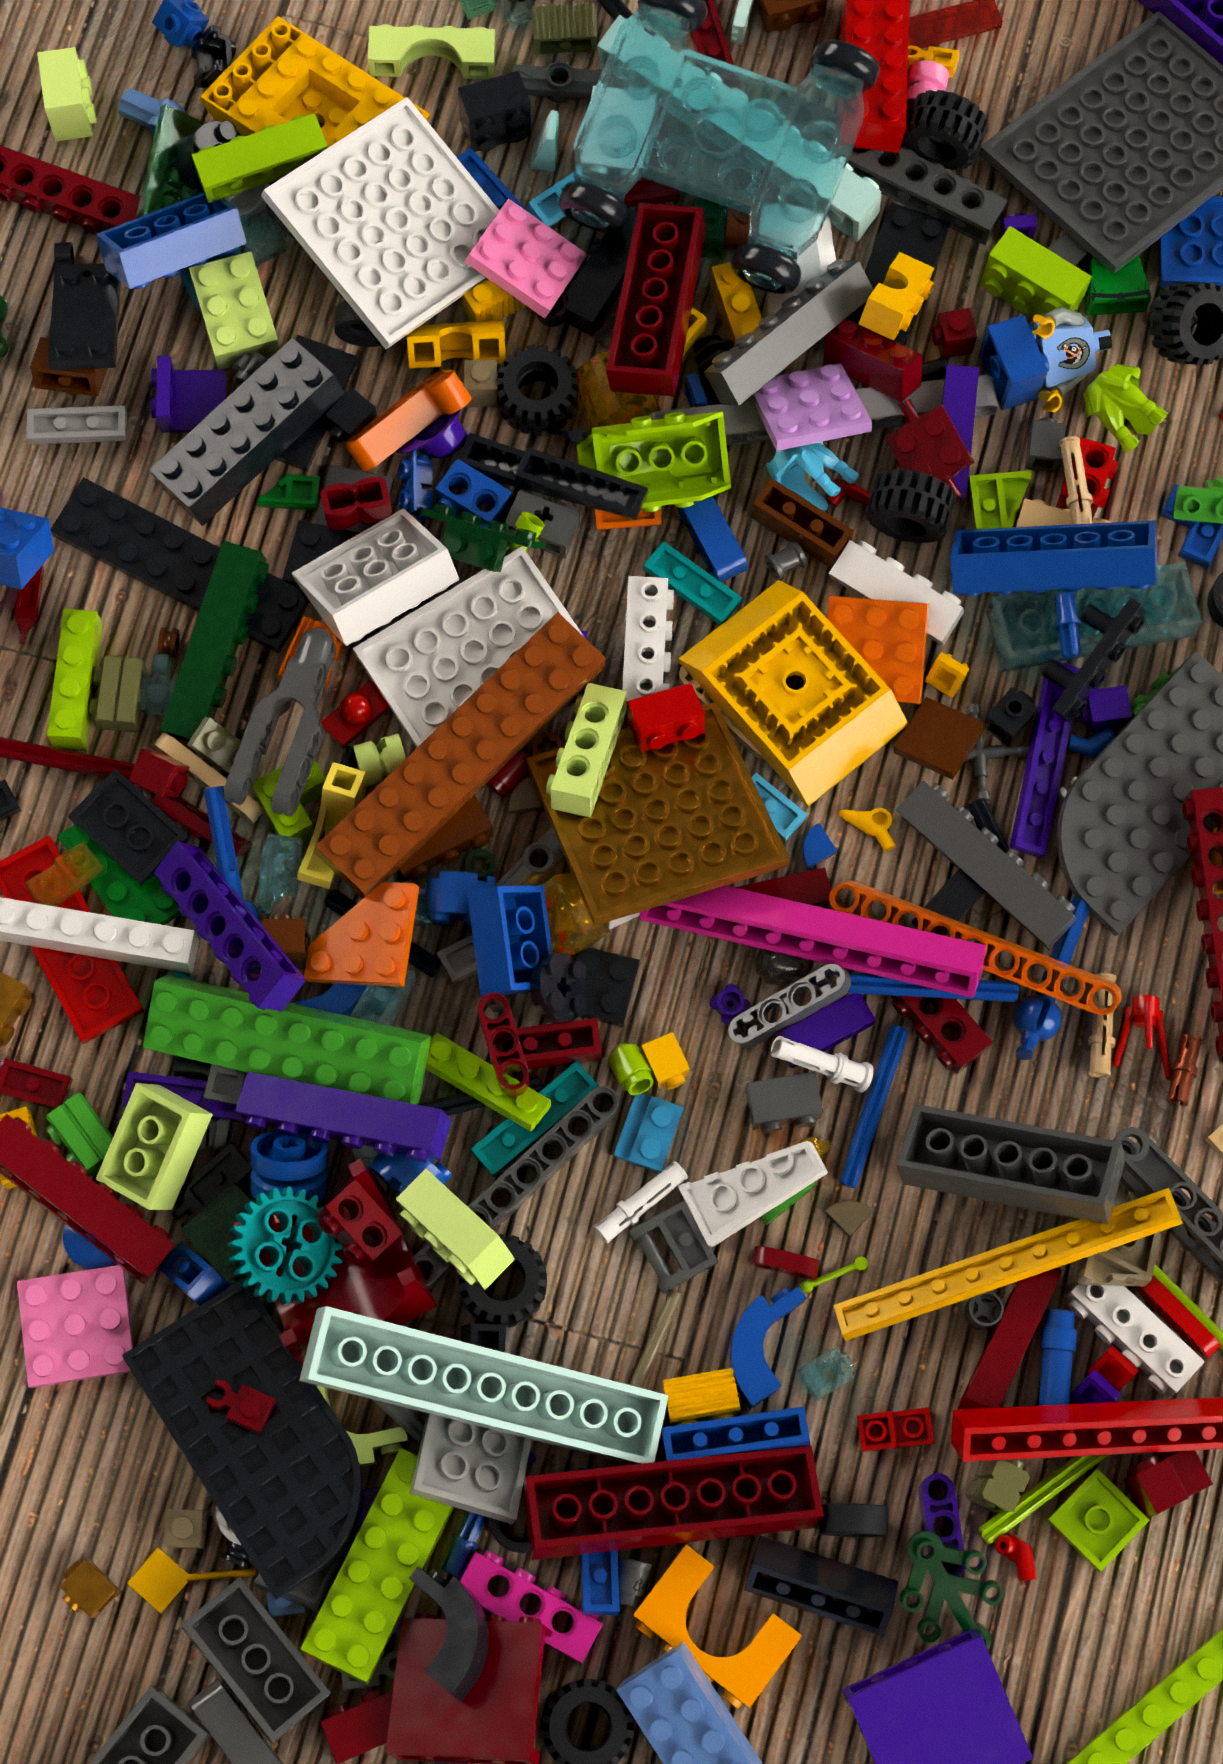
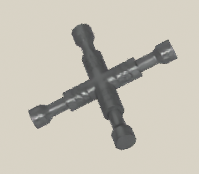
[965,704,1029,802]

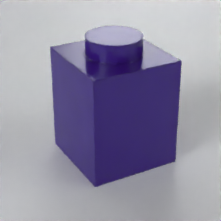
[1079,685,1132,733]

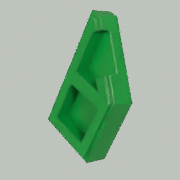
[257,474,320,511]

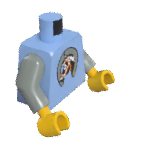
[1032,307,1112,412]

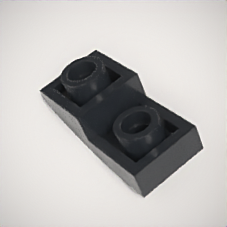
[911,869,985,936]

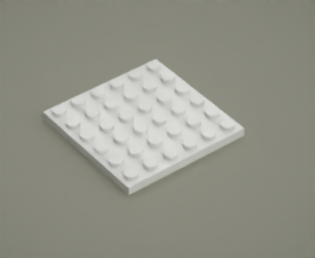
[261,97,500,349]

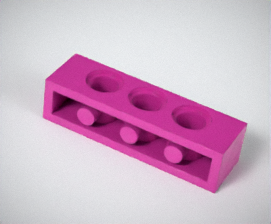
[460,1550,603,1663]

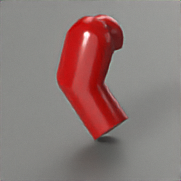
[995,1533,1037,1582]

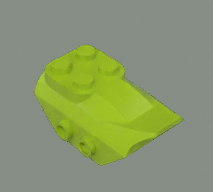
[577,411,731,512]

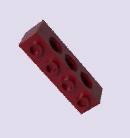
[890,995,993,1074]

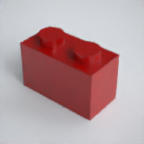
[627,683,705,752]

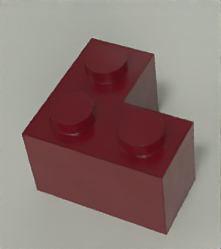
[1123,1450,1213,1517]

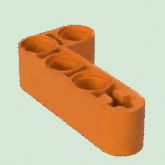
[344,370,472,472]

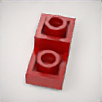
[857,1407,936,1452]

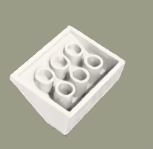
[292,508,460,646]

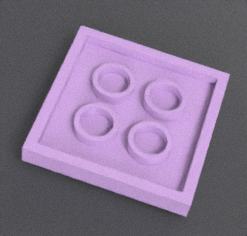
[750,363,872,451]

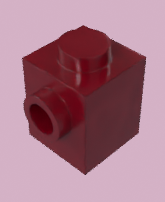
[931,308,977,359]
[129,749,190,798]

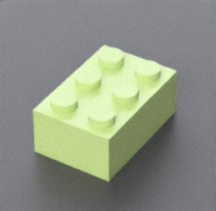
[189,251,279,370]
[96,1083,213,1210]
[396,1169,515,1290]

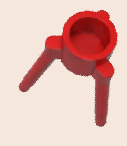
[1112,995,1172,1080]

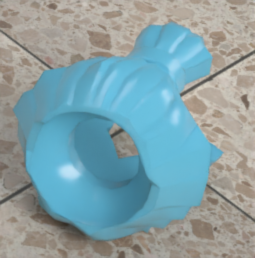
[766,442,859,512]

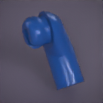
[1067,727,1116,758]

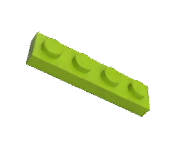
[425,1033,551,1132]

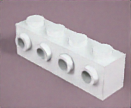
[829,540,964,646]
[622,576,674,713]
[1065,1283,1205,1396]

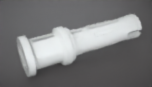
[771,1036,873,1093]

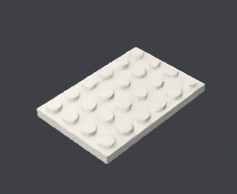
[353,546,583,748]

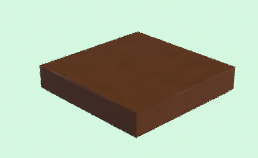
[893,697,985,780]

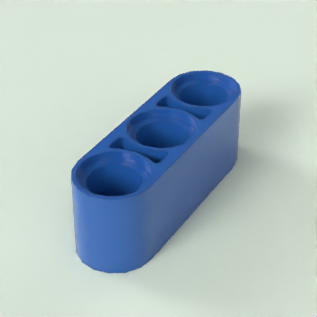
[677,496,748,582]

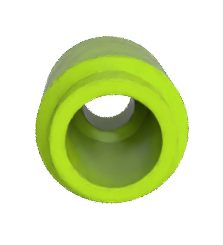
[608,1043,654,1095]

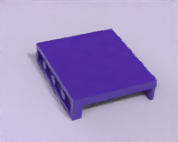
[841,1629,1033,1764]

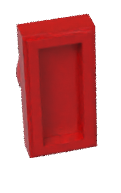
[321,680,391,749]

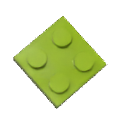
[1046,1468,1150,1572]

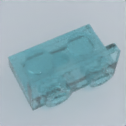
[257,834,302,914]

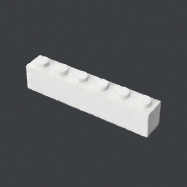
[0,897,199,973]

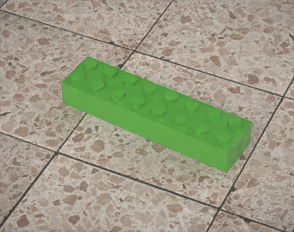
[143,974,432,1104]

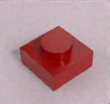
[1087,1345,1139,1391]

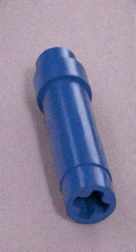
[1039,1309,1077,1406]

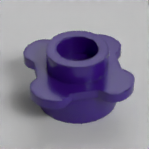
[709,984,751,1025]

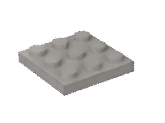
[409,1413,532,1524]

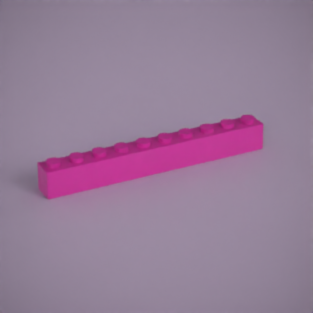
[640,886,986,998]

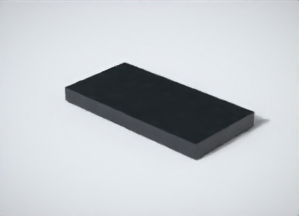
[275,335,358,472]

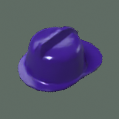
[396,409,468,458]

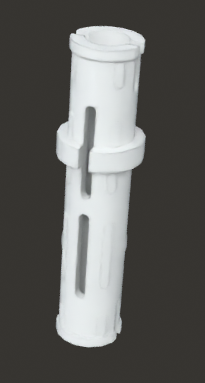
[593,1161,688,1244]

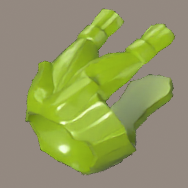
[1083,364,1168,453]

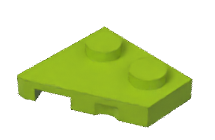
[968,470,1032,529]

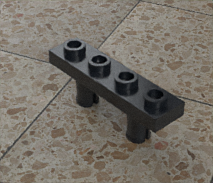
[1041,597,1146,723]

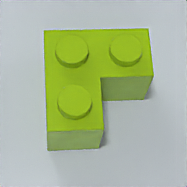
[251,760,326,851]

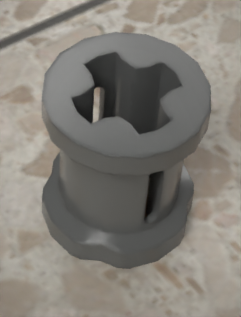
[765,540,808,581]

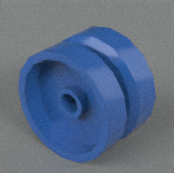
[250,1129,328,1202]

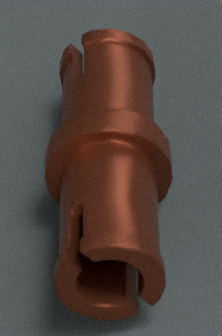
[1166,1034,1202,1106]

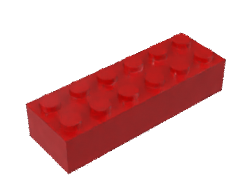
[836,0,909,153]

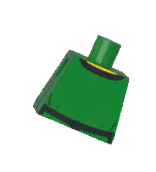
[1085,255,1152,316]

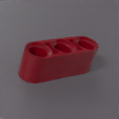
[478,992,529,1097]

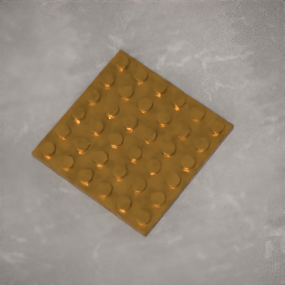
[526,702,790,926]

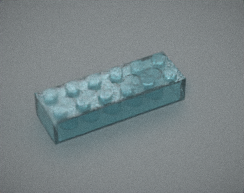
[986,562,1202,672]

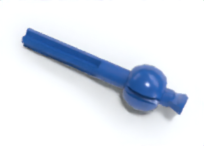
[204,786,260,922]
[1014,896,1090,1060]

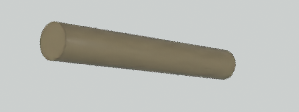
[629,1290,683,1388]

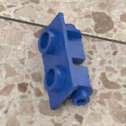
[398,450,433,521]

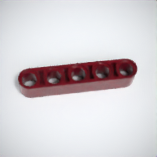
[957,1267,1062,1409]

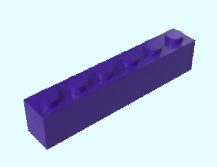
[235,1072,452,1163]

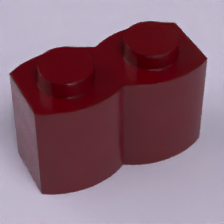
[320,477,392,530]

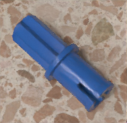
[1053,592,1082,660]
[441,1511,487,1578]

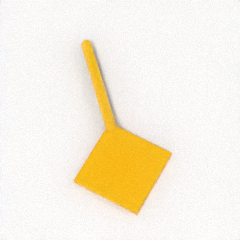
[127,1547,257,1614]

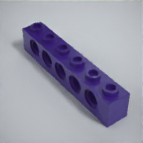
[154,841,306,1012]

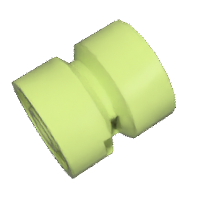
[353,733,406,787]

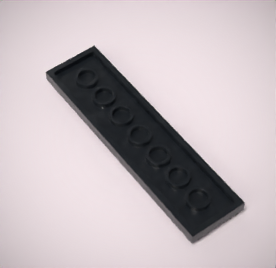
[51,477,310,654]

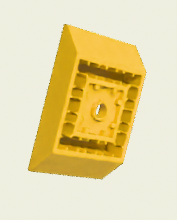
[200,16,431,148]
[678,580,908,807]

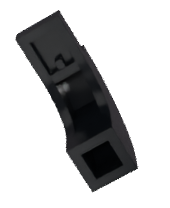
[409,1567,489,1701]

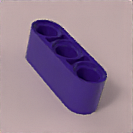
[773,993,876,1068]
[918,1473,965,1576]

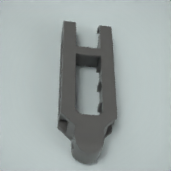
[1112,1127,1223,1285]

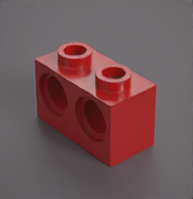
[1056,436,1118,518]

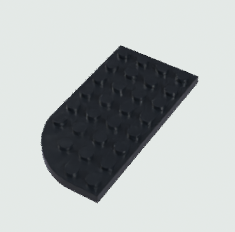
[122,1278,361,1600]

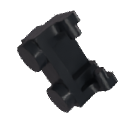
[191,25,236,88]

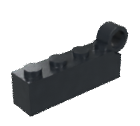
[536,206,637,337]

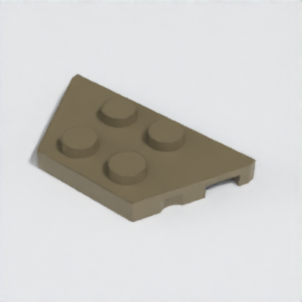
[1077,1187,1161,1287]

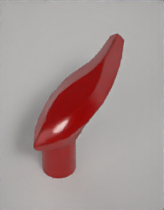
[826,479,871,507]

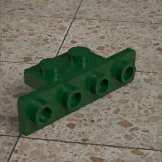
[421,504,546,572]

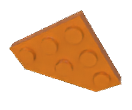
[827,596,930,704]
[304,882,419,987]

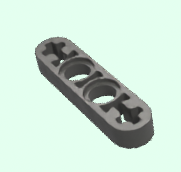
[728,964,852,1048]

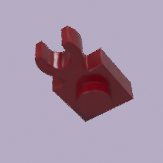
[206,1380,276,1435]

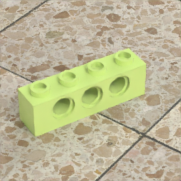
[546,683,627,818]

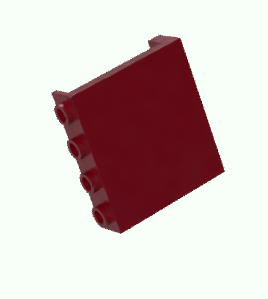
[386,1613,552,1764]

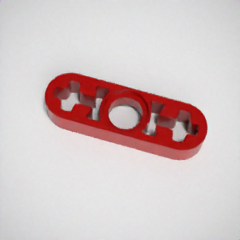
[1134,1275,1220,1360]

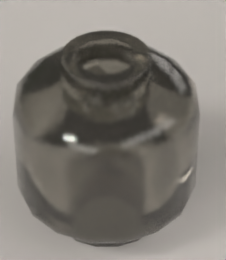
[756,949,809,988]

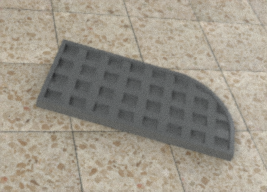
[1057,651,1223,936]

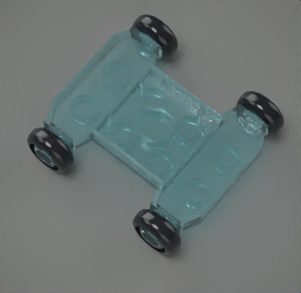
[558,0,880,294]

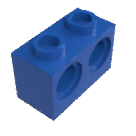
[435,458,513,524]

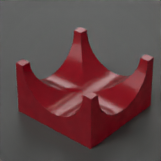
[233,1159,437,1365]

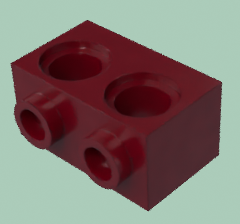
[315,1180,403,1268]

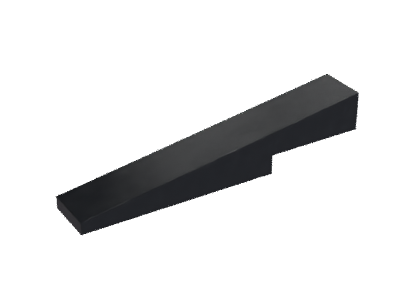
[458,433,649,520]

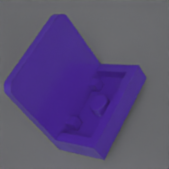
[150,356,227,433]

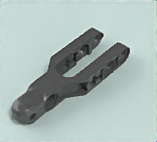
[224,628,335,817]

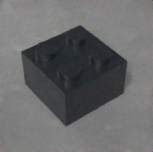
[458,70,531,152]

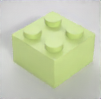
[37,47,97,142]

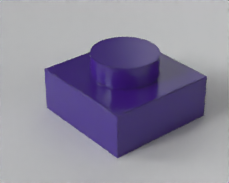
[999,213,1037,240]
[1070,1369,1121,1404]

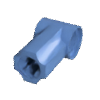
[118,88,187,142]

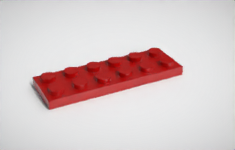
[0,835,145,1044]

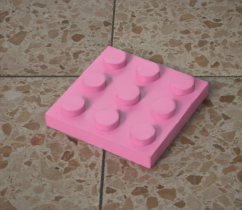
[464,198,588,318]
[17,1265,134,1388]

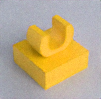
[925,652,970,698]

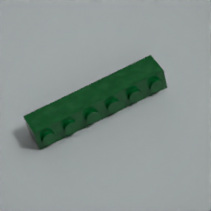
[160,541,269,742]

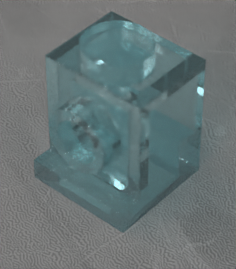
[797,1347,856,1402]

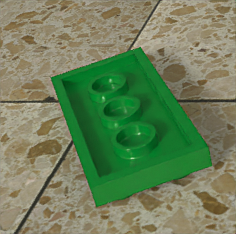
[58,825,182,925]

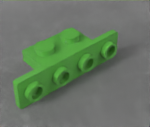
[1173,477,1223,524]

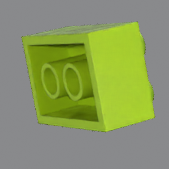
[980,226,1092,318]

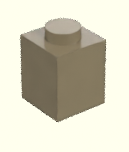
[464,360,498,407]
[164,1509,208,1549]

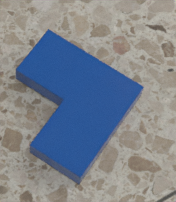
[1160,484,1223,569]

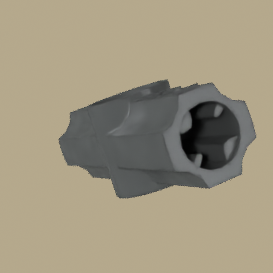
[512,61,607,103]
[495,827,565,886]

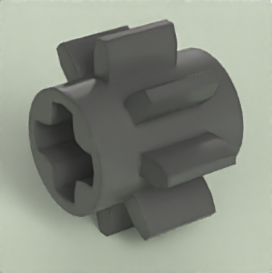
[232,352,268,386]

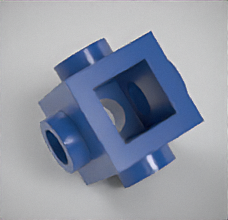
[152,0,209,47]

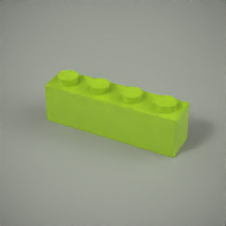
[192,113,328,203]
[47,609,103,750]

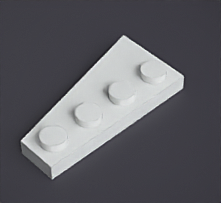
[678,1141,828,1247]

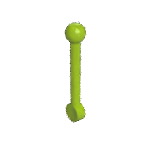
[800,1256,868,1293]

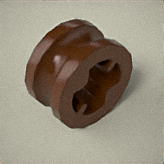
[158,627,180,658]

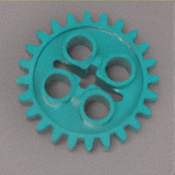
[227,1187,344,1305]

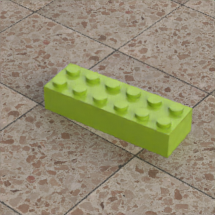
[300,1448,454,1685]

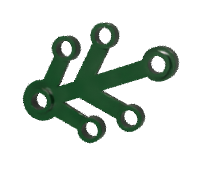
[900,1530,1004,1650]

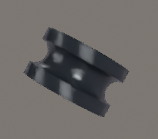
[220,1540,252,1569]

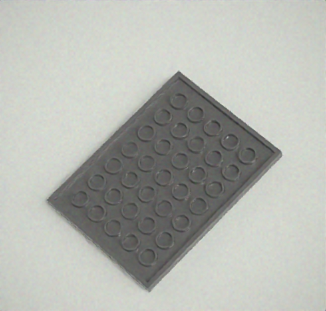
[979,11,1223,274]

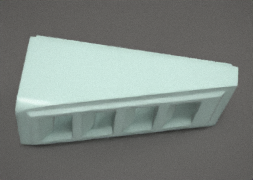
[530,110,559,172]

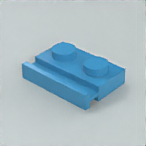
[613,1094,684,1173]

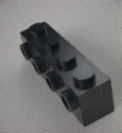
[744,1536,899,1636]

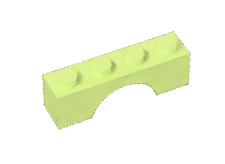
[368,24,496,79]

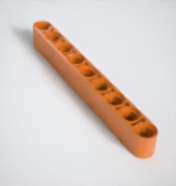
[829,880,1122,1016]

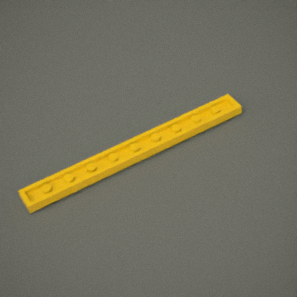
[833,1188,1183,1341]

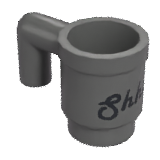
[618,1557,652,1608]

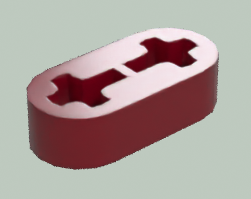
[751,1246,820,1280]

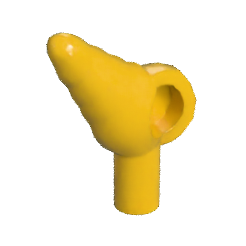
[838,808,896,852]

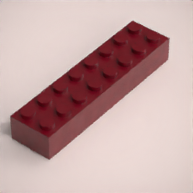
[522,1445,824,1560]

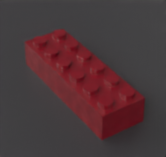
[606,203,706,397]

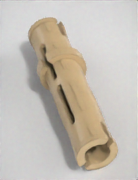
[1059,436,1093,524]
[1088,973,1116,1078]

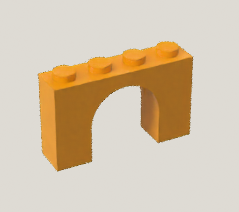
[632,1544,802,1709]

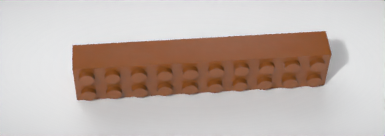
[315,612,606,899]

